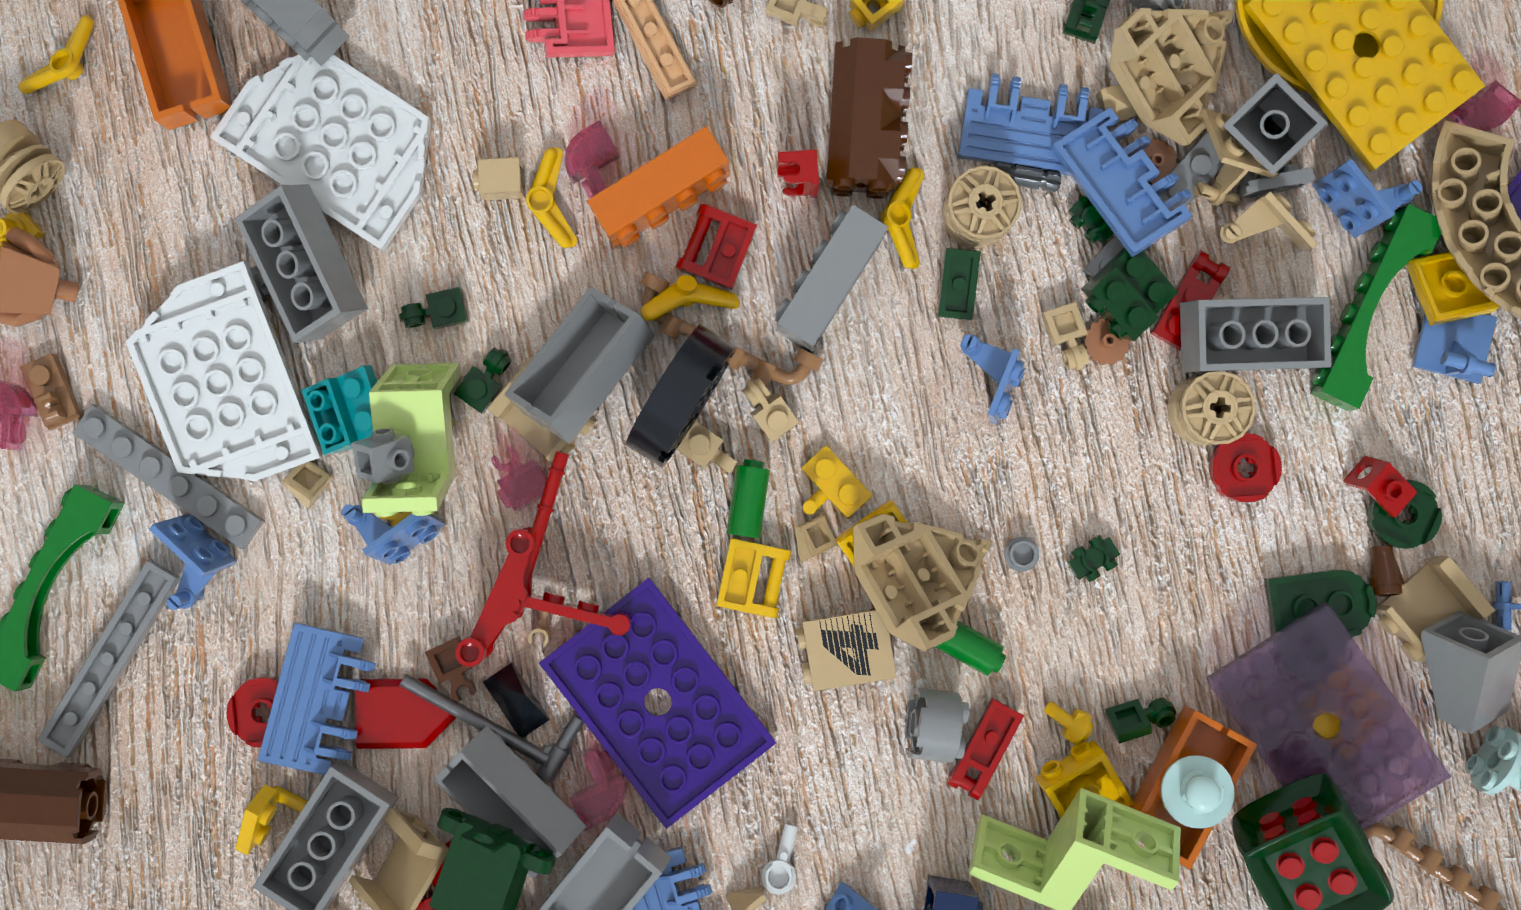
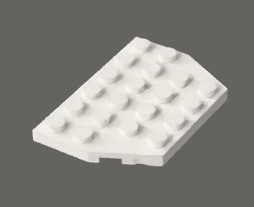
[210,54,431,252]
[125,261,323,481]

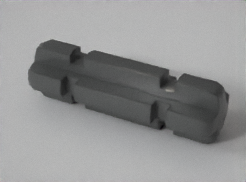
[995,162,1061,192]

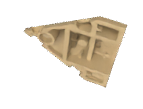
[1109,8,1234,146]
[853,514,993,652]

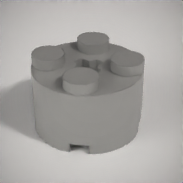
[905,688,970,763]

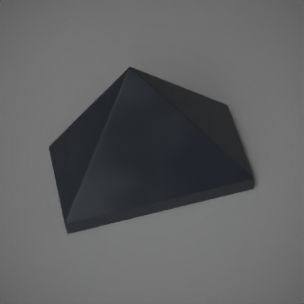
[483,662,550,738]

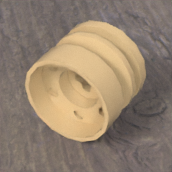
[0,119,66,214]
[941,166,1022,249]
[1167,371,1256,446]

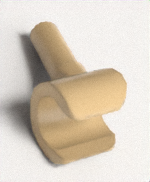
[528,611,551,647]

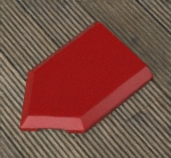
[355,678,456,749]

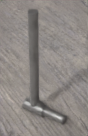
[400,674,584,783]

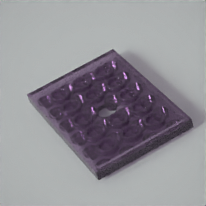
[1206,601,1451,830]

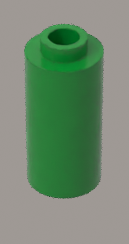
[726,459,770,538]
[935,621,1006,676]

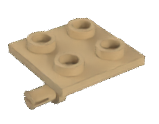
[1193,108,1278,207]
[1219,192,1318,251]

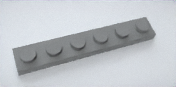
[1082,131,1225,279]
[72,404,265,549]
[37,560,181,758]

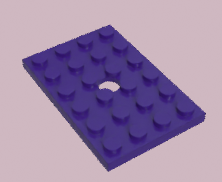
[539,577,777,829]

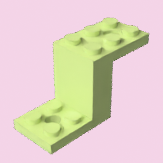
[362,362,461,517]
[968,788,1181,910]

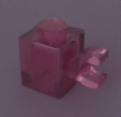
[491,446,547,511]

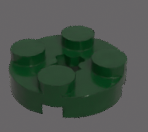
[1367,480,1442,549]

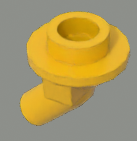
[1044,701,1093,744]

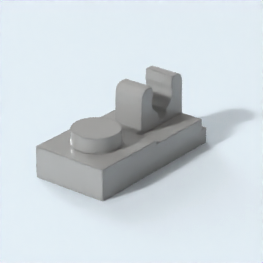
[1237,164,1315,200]

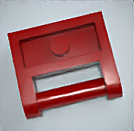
[675,204,757,290]

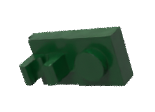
[1062,0,1110,44]
[937,248,981,320]

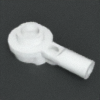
[761,823,798,895]

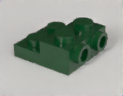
[1081,247,1178,341]

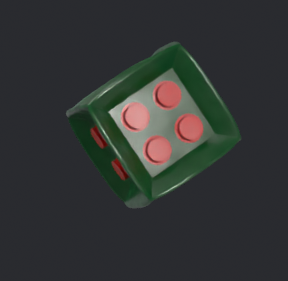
[1231,773,1394,910]

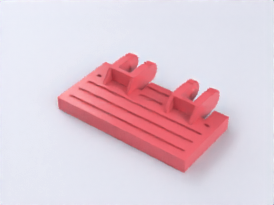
[523,0,615,58]

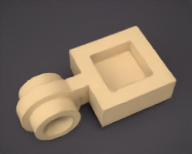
[1042,302,1089,371]
[742,378,799,443]

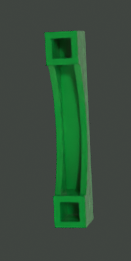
[1310,204,1441,411]
[0,484,125,692]

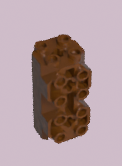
[826,37,912,199]
[0,759,108,844]

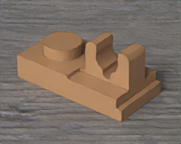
[20,353,83,431]

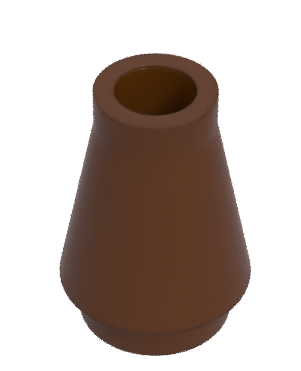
[1369,545,1405,597]

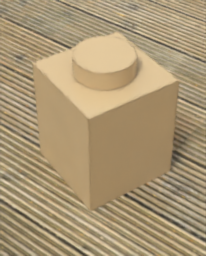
[472,157,526,200]

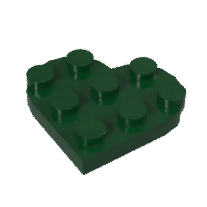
[1264,570,1377,678]

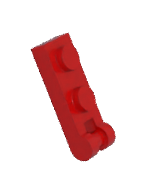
[1150,250,1230,351]
[946,698,1024,800]

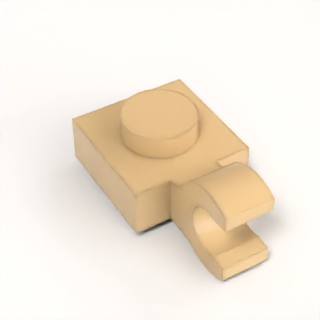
[765,0,828,28]
[677,421,739,474]

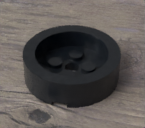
[625,324,737,468]

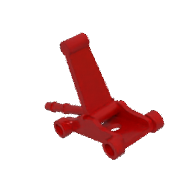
[455,451,631,667]

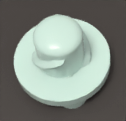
[1465,726,1521,795]
[1160,755,1235,829]

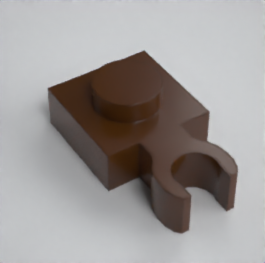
[425,636,477,702]

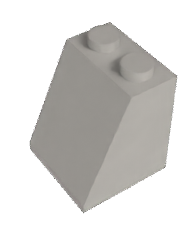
[1222,73,1328,175]
[1421,611,1521,734]

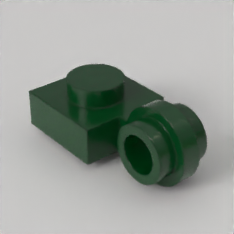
[399,287,469,329]
[453,347,512,414]
[1105,698,1176,744]

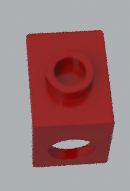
[1343,456,1417,518]

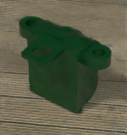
[429,808,556,910]

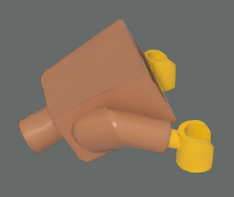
[0,217,79,327]

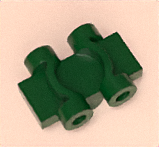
[1068,196,1114,244]
[1067,535,1120,582]

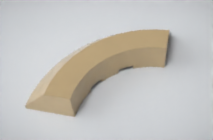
[1431,120,1521,319]

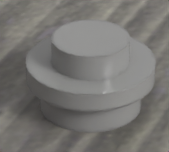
[1004,537,1039,572]

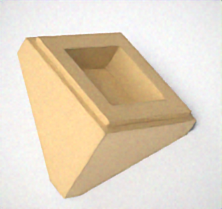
[1096,84,1138,123]
[282,461,332,509]
[795,514,838,562]
[726,886,767,910]

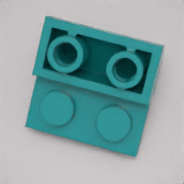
[301,365,377,455]

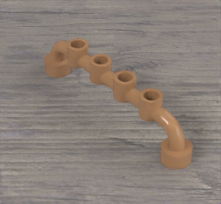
[640,271,824,386]
[1361,823,1505,910]

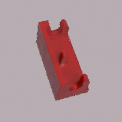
[777,149,819,199]

